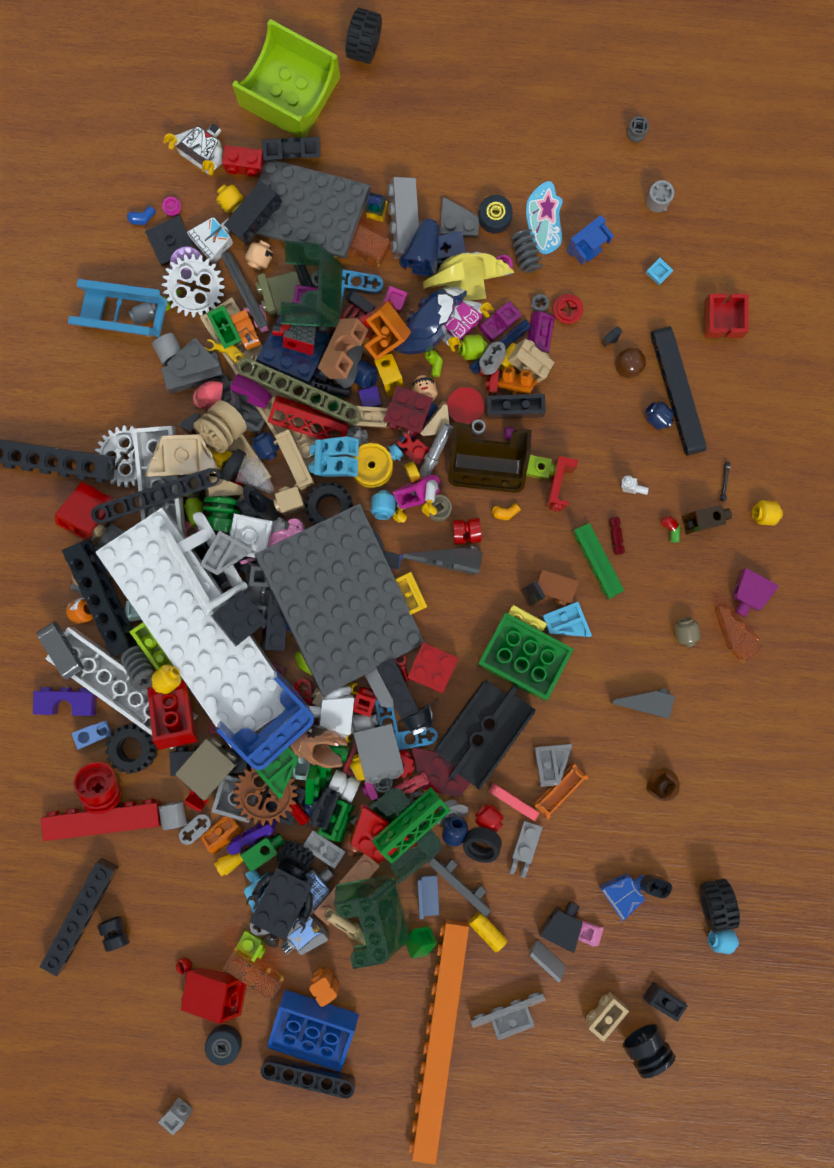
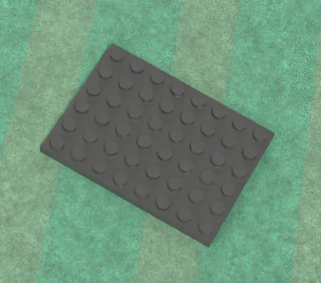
[254,504,425,696]

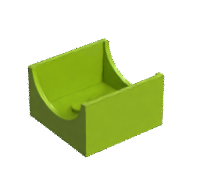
[232,19,340,137]

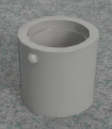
[646,180,674,213]
[152,333,182,366]
[158,801,187,830]

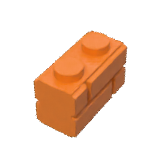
[309,967,340,1007]

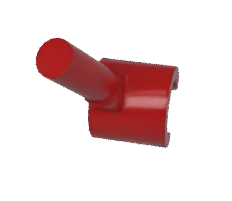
[395,655,409,682]

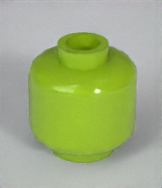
[458,334,487,360]

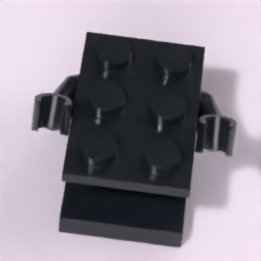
[246,862,315,940]

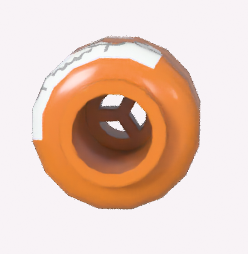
[66,597,93,624]

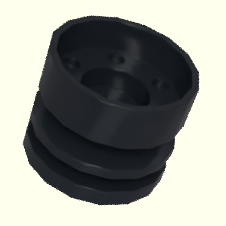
[622,1024,676,1079]

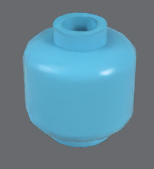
[370,490,396,520]
[708,929,739,954]

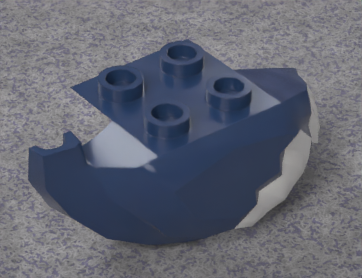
[394,287,467,355]

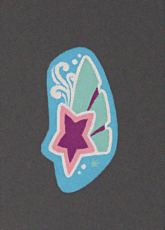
[526,181,563,254]

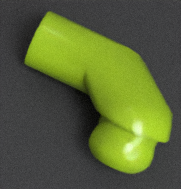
[425,350,443,377]
[295,649,312,675]

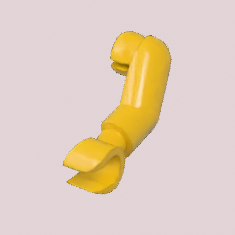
[204,339,245,364]

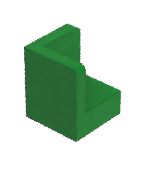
[405,926,437,959]

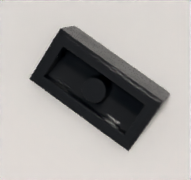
[178,413,201,435]

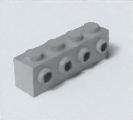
[387,177,419,259]

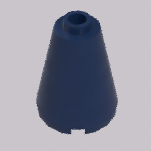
[399,218,439,276]

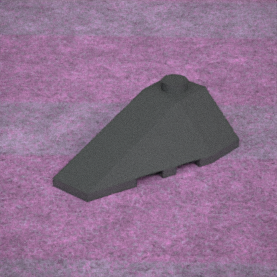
[402,546,483,576]

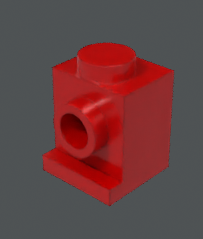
[353,687,377,717]

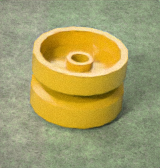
[351,443,393,489]

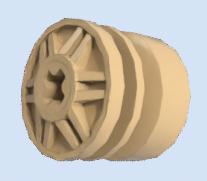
[194,400,247,453]

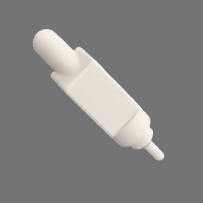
[621,476,649,495]

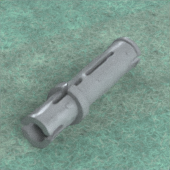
[419,422,453,477]

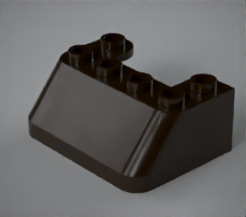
[448,422,531,493]

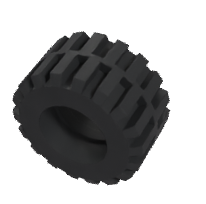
[345,7,382,64]
[304,482,354,525]
[105,723,158,774]
[700,878,740,933]

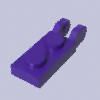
[227,819,278,855]

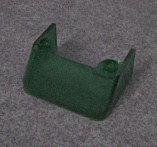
[281,241,343,327]

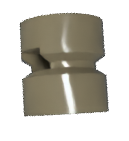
[429,495,452,522]

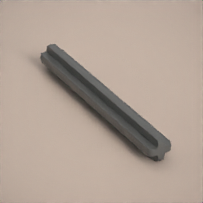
[222,252,268,329]

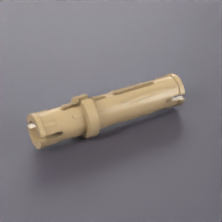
[324,908,371,945]

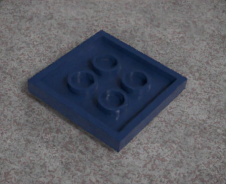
[256,314,328,385]

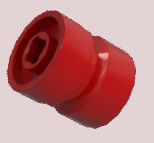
[452,518,482,545]

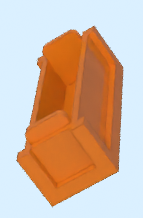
[533,763,589,820]

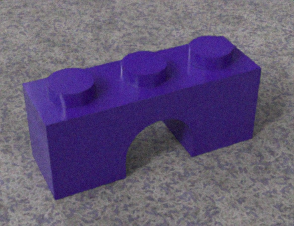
[33,687,97,716]

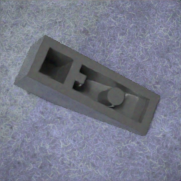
[610,688,675,719]

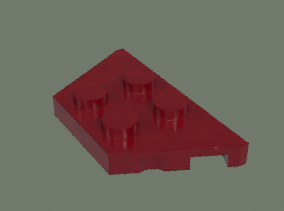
[412,747,471,797]

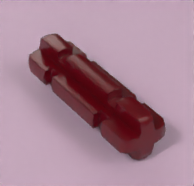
[609,517,625,555]

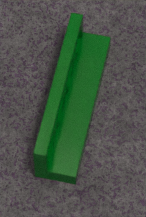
[572,523,624,600]
[371,787,451,864]

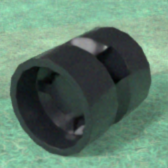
[97,916,130,952]

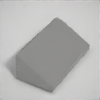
[365,668,394,708]
[529,940,566,982]

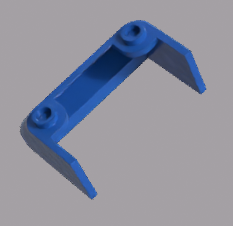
[217,670,314,770]

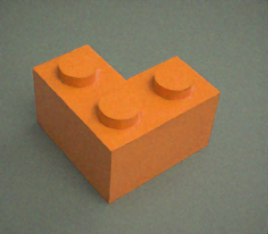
[364,301,411,361]

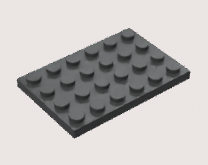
[256,160,371,259]

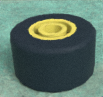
[478,195,513,234]

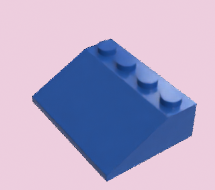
[267,990,359,1072]

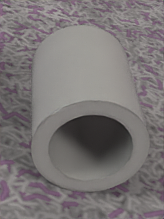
[472,419,485,436]

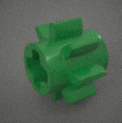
[329,745,349,762]

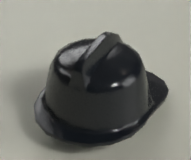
[235,485,279,522]
[398,698,438,735]

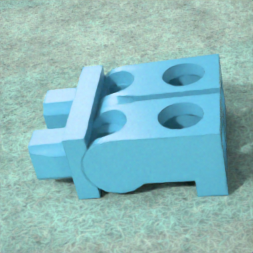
[309,436,359,477]

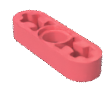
[488,783,540,821]

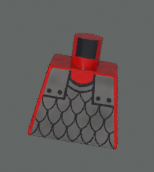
[272,313,317,355]

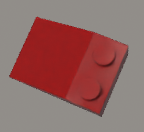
[147,680,198,750]

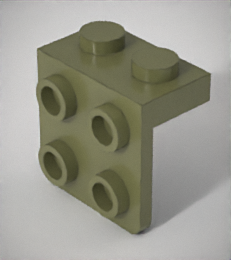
[256,271,300,318]

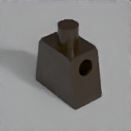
[681,505,732,535]

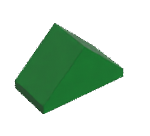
[206,305,242,349]

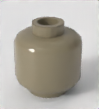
[674,617,701,647]

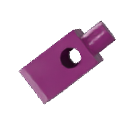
[732,568,779,617]

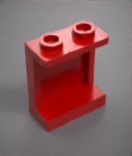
[545,456,578,512]
[55,482,113,540]

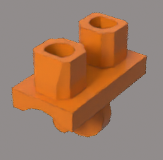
[498,366,537,395]

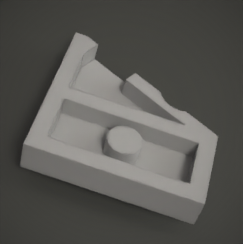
[199,531,253,575]
[534,744,572,787]

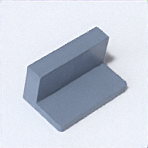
[418,875,439,919]

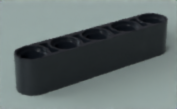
[260,1056,356,1099]

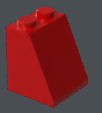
[181,968,248,1024]

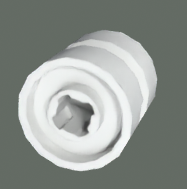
[328,770,361,803]

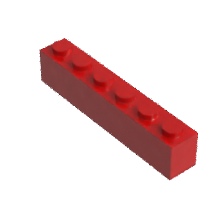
[40,798,161,841]

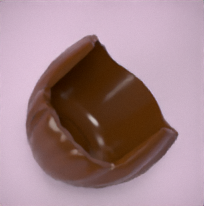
[646,768,680,801]

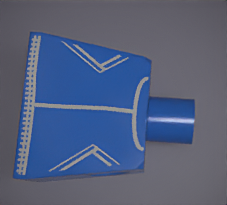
[599,873,645,921]

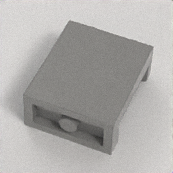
[354,724,404,784]

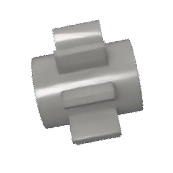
[345,426,369,447]

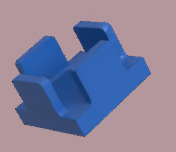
[567,215,614,265]

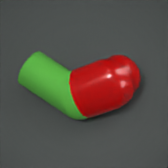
[661,516,680,543]

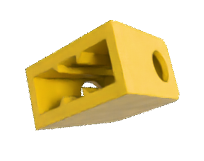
[374,354,404,398]

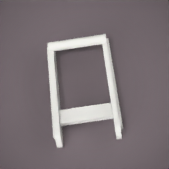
[160,512,247,616]

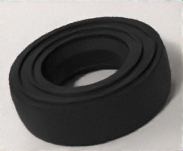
[222,449,247,482]

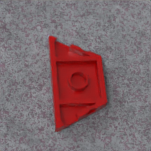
[349,803,417,863]

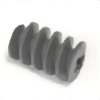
[511,229,543,273]
[120,646,154,690]

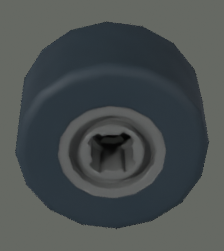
[205,1025,242,1066]

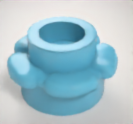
[388,443,404,461]

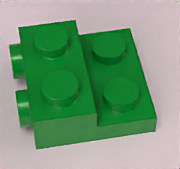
[305,764,332,805]

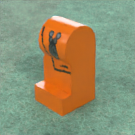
[230,310,261,351]

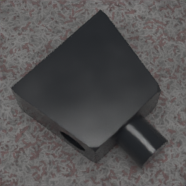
[538,901,583,953]

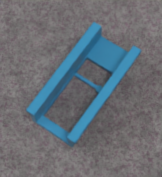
[68,279,168,338]

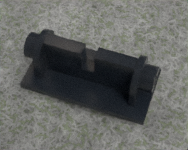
[309,786,341,830]

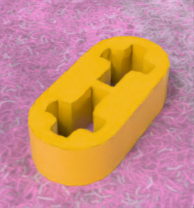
[404,461,421,483]

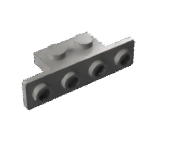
[470,992,546,1041]

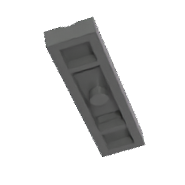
[428,855,491,917]

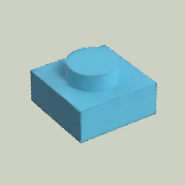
[646,258,673,286]

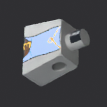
[280,913,330,955]

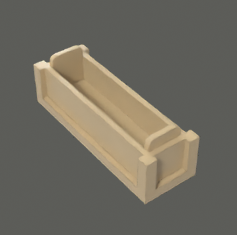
[348,406,405,431]
[274,429,314,490]

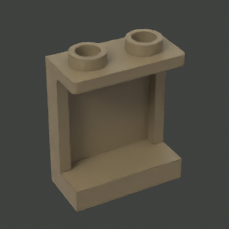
[175,737,239,801]

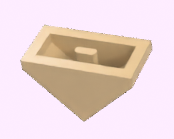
[421,400,449,436]

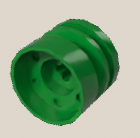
[202,496,243,535]

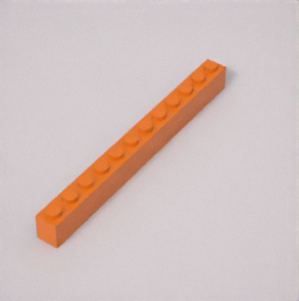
[409,919,469,1165]

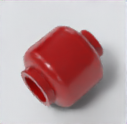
[475,804,504,832]

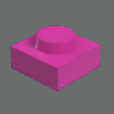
[383,286,408,312]
[362,781,379,800]

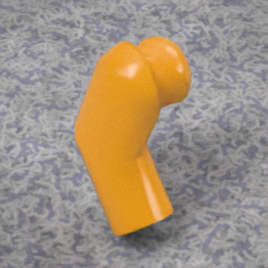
[492,503,521,521]

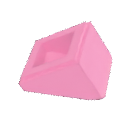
[578,920,604,947]

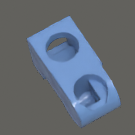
[71,720,112,749]

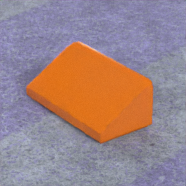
[200,816,244,854]

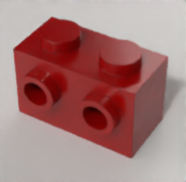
[222,145,265,177]

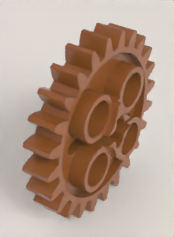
[233,767,298,826]

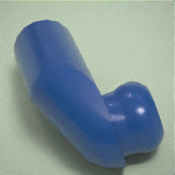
[127,206,156,225]

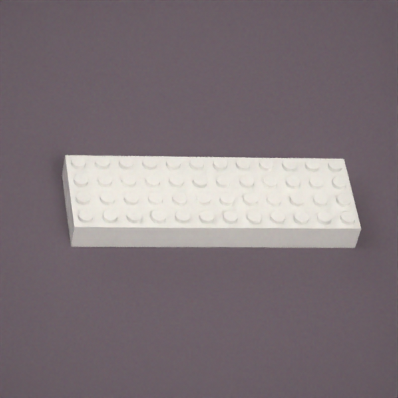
[96,508,286,747]

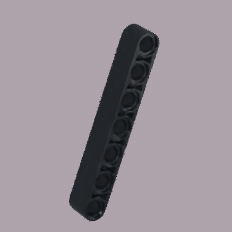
[651,326,706,456]
[91,468,224,523]

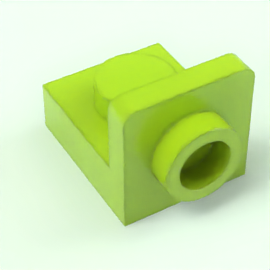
[236,929,266,962]

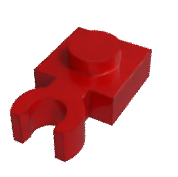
[396,432,430,465]

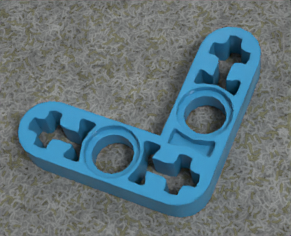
[327,269,383,325]
[376,700,438,750]

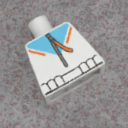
[187,217,233,265]

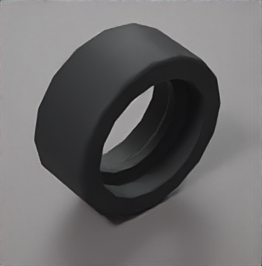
[463,827,502,863]

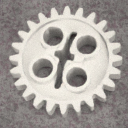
[162,254,225,317]
[95,425,137,488]

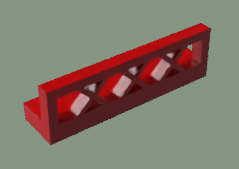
[268,395,348,440]

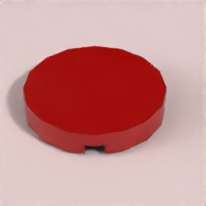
[447,387,484,425]

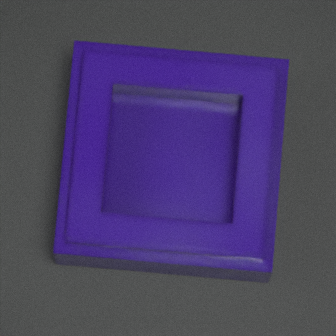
[359,386,382,407]

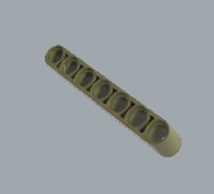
[237,358,361,425]

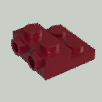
[384,385,433,437]

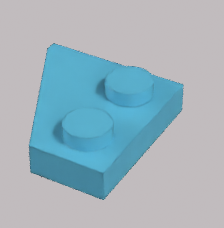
[542,602,592,637]

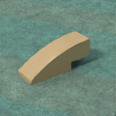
[186,475,244,497]

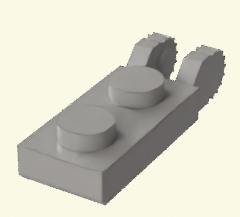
[509,820,543,878]

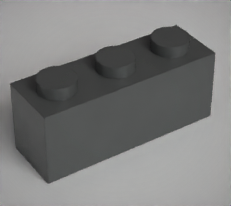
[161,351,225,394]

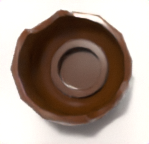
[615,348,646,378]

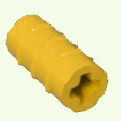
[469,912,507,953]

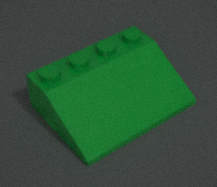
[476,612,574,702]

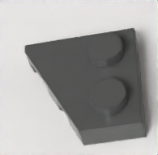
[238,393,265,435]

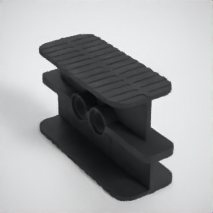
[434,679,536,789]

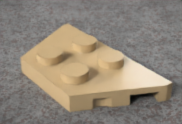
[145,434,221,477]

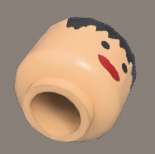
[245,240,273,271]
[411,375,438,402]

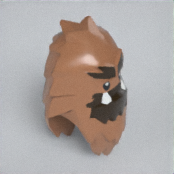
[289,725,347,768]

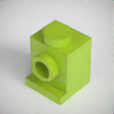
[526,455,555,480]

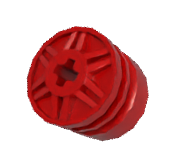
[73,762,122,814]

